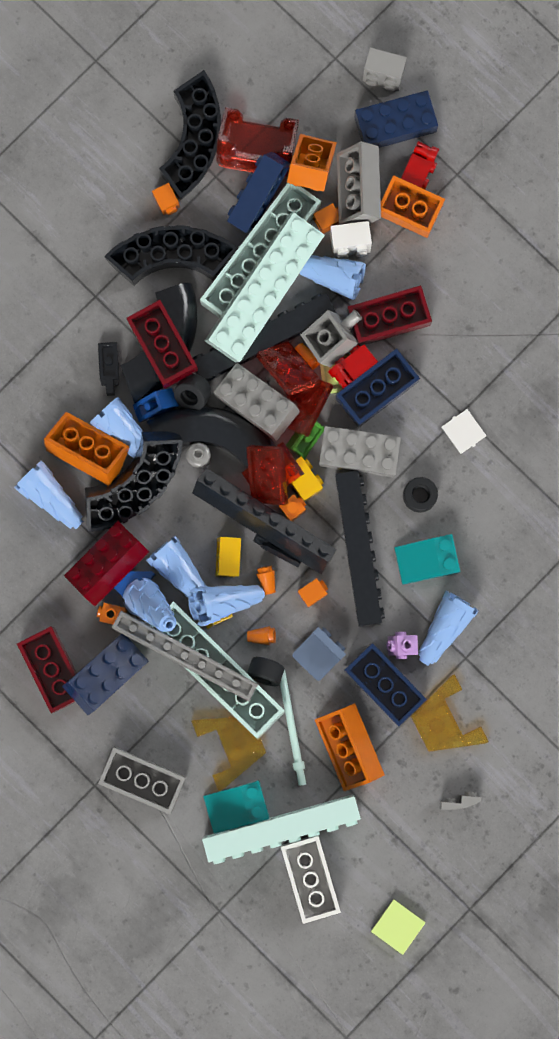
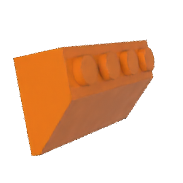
[44,412,129,486]
[315,703,385,792]

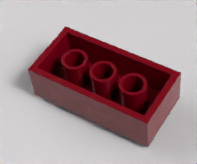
[347,285,432,346]
[126,300,198,389]
[64,521,149,607]
[17,626,77,713]

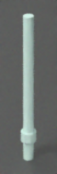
[280,670,306,786]

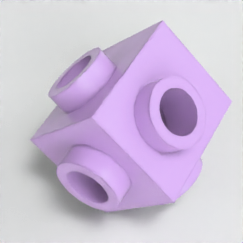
[386,632,418,659]

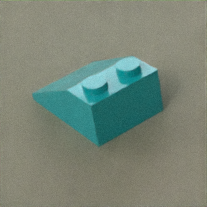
[394,534,460,585]
[203,780,270,834]

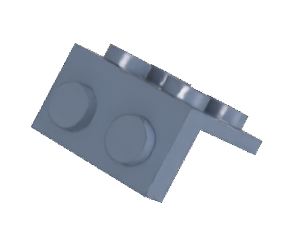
[293,627,346,681]

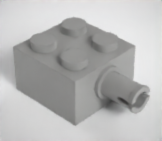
[301,310,362,367]

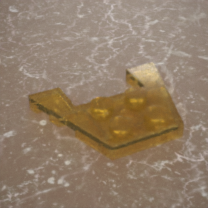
[411,674,489,752]
[191,717,266,791]

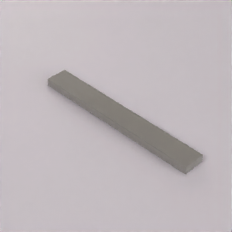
[112,611,258,702]

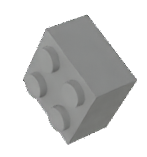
[363,47,407,91]

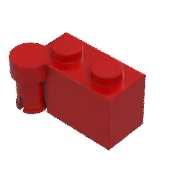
[401,141,440,190]
[328,344,378,389]

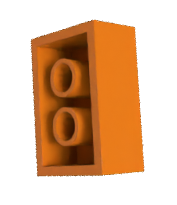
[287,134,337,192]
[381,175,445,238]

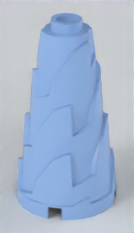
[299,255,366,300]
[90,397,143,458]
[14,460,84,529]
[146,536,207,598]
[123,578,176,632]
[188,585,265,626]
[418,590,479,666]

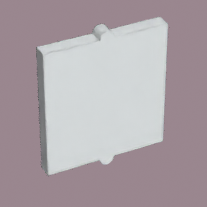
[441,409,486,454]

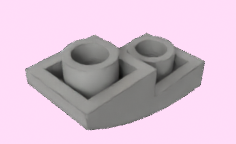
[440,791,481,810]

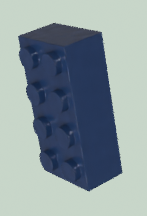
[354,90,438,148]
[227,152,291,233]
[335,348,420,428]
[62,634,149,715]
[344,643,427,727]

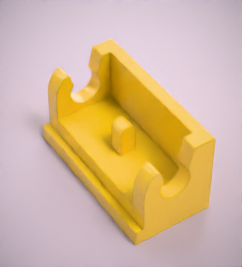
[215,537,241,577]

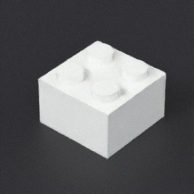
[330,221,372,259]

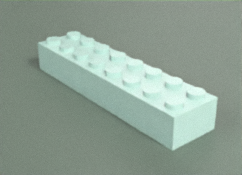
[200,183,321,318]
[204,212,325,363]
[150,602,285,740]
[202,794,361,864]

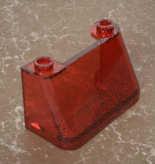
[216,107,299,177]

